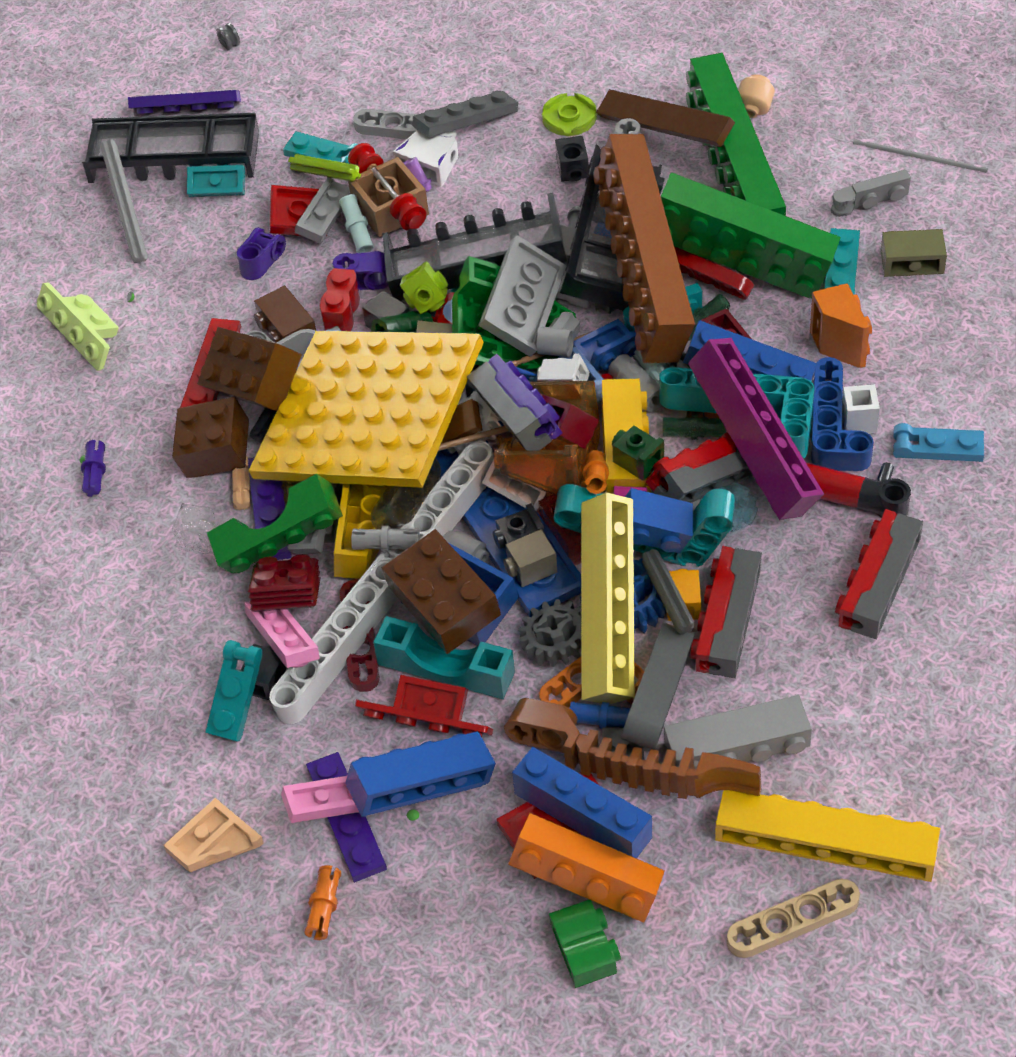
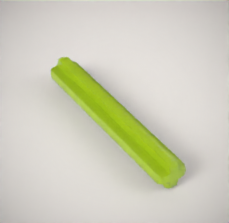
[288,154,361,182]

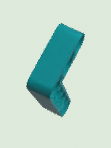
[659,367,814,459]
[554,484,735,567]

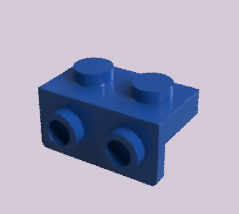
[573,319,637,372]

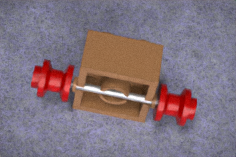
[348,143,429,237]

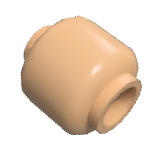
[738,74,775,118]

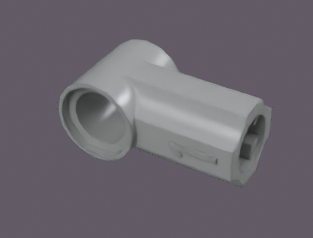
[537,312,580,358]

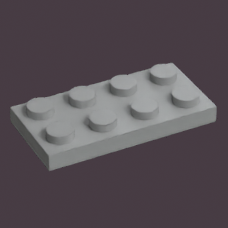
[478,235,567,357]

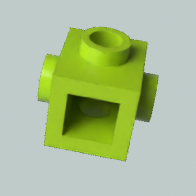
[400,261,448,314]

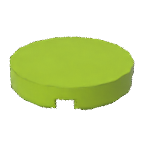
[542,93,597,136]

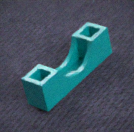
[373,616,515,700]

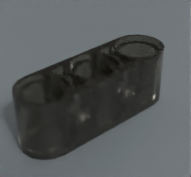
[371,458,441,529]

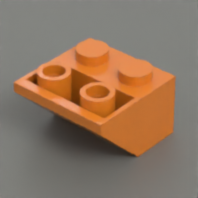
[810,283,872,368]

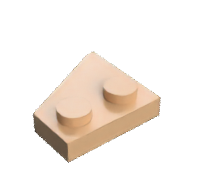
[164,798,264,872]

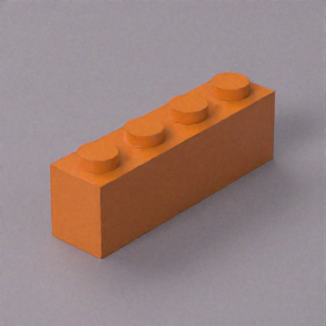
[508,813,665,923]

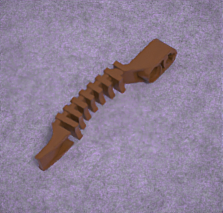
[504,698,762,799]

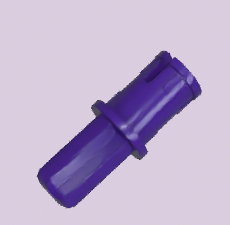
[81,440,106,497]

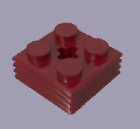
[248,554,321,612]

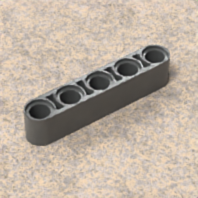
[621,622,695,750]

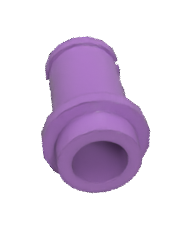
[403,157,432,192]

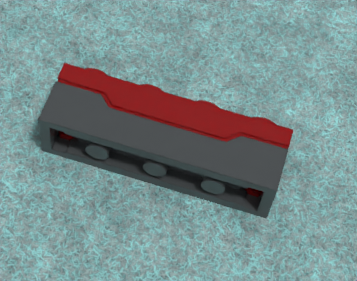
[646,432,753,503]
[835,509,923,640]
[690,546,762,679]

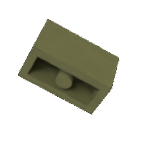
[881,229,947,277]

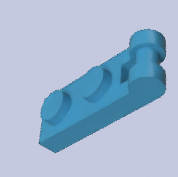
[893,423,984,462]

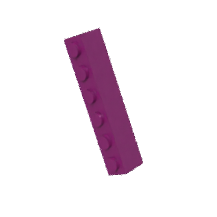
[688,338,824,520]

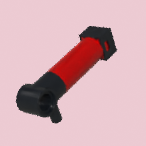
[806,462,911,518]

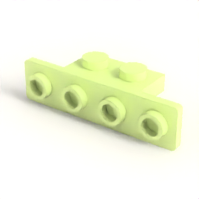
[37,282,119,371]

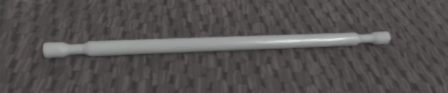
[853,139,988,173]

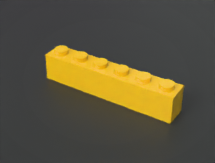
[715,790,940,882]

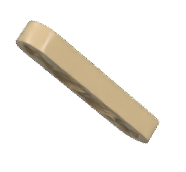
[727,879,860,958]

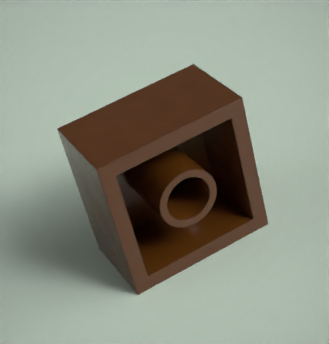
[172,396,249,478]

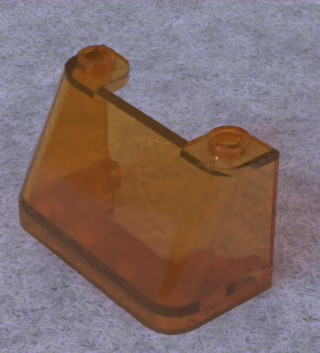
[494,381,600,496]

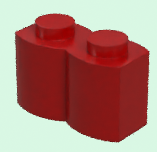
[320,268,360,332]

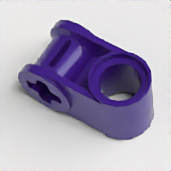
[237,227,286,280]
[332,251,388,290]

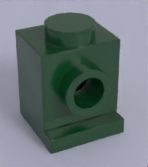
[612,425,665,481]

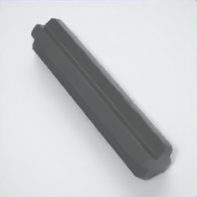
[642,549,694,634]

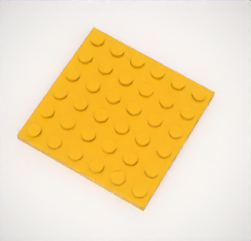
[248,331,484,488]

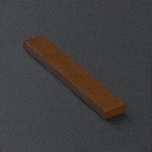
[596,89,735,147]

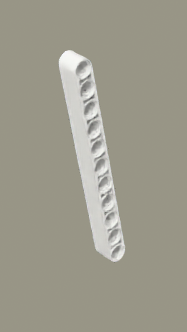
[269,441,494,724]

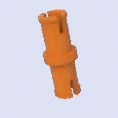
[583,450,609,494]
[304,865,341,940]

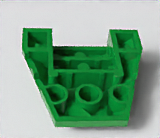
[452,256,576,369]

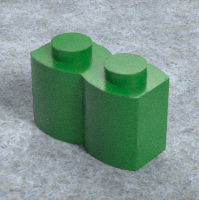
[549,900,621,988]

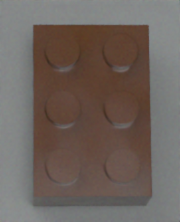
[197,327,302,411]
[381,529,501,654]

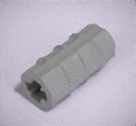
[608,354,662,412]

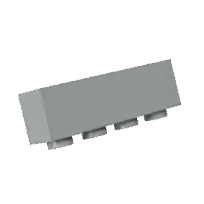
[664,695,812,770]

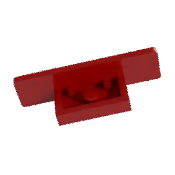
[355,675,493,737]

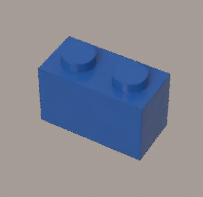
[625,488,693,553]

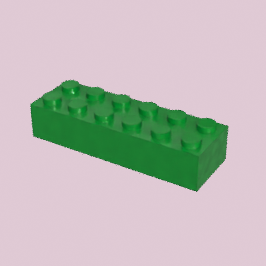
[661,172,841,299]

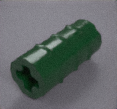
[371,311,433,333]

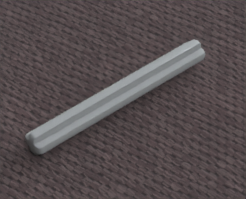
[100,139,148,263]

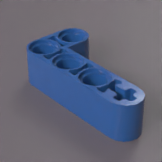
[811,357,874,471]

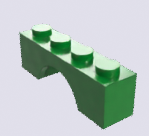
[207,474,343,573]

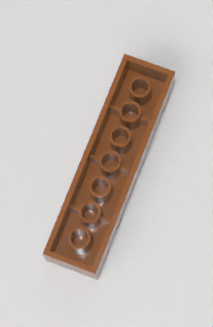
[594,134,695,363]

